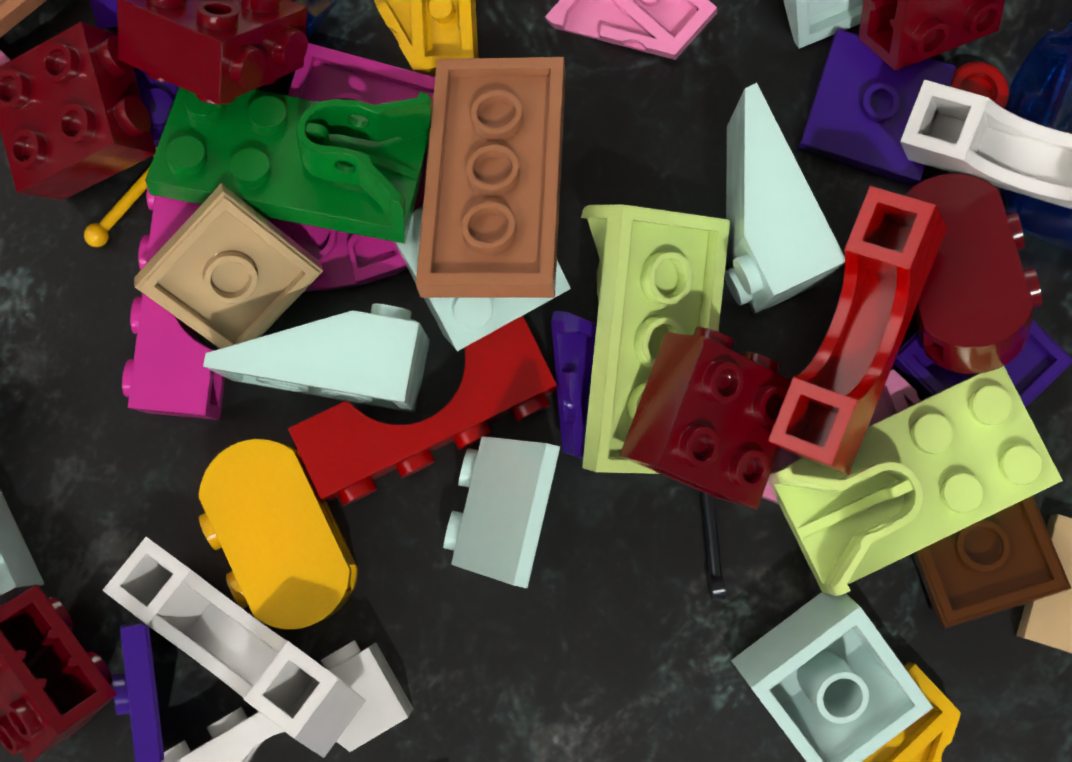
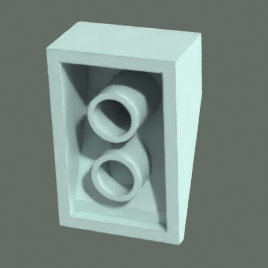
[724,83,845,316]
[203,304,430,413]
[443,436,560,588]

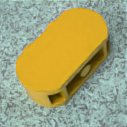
[199,439,358,629]

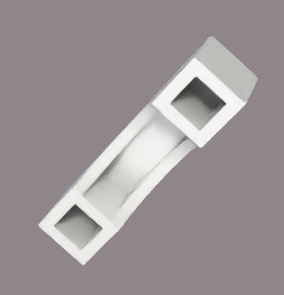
[900,80,1072,209]
[103,537,366,758]
[161,640,414,762]

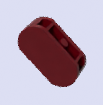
[905,174,1042,374]

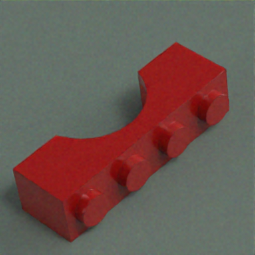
[768,186,947,475]
[288,316,557,506]

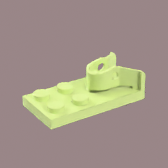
[581,205,730,474]
[768,366,1063,596]

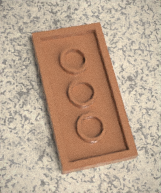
[416,57,566,298]

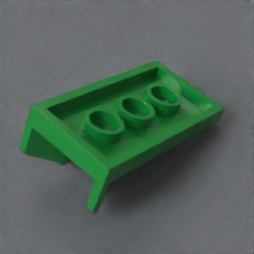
[145,87,433,244]

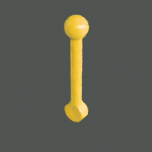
[84,146,158,247]

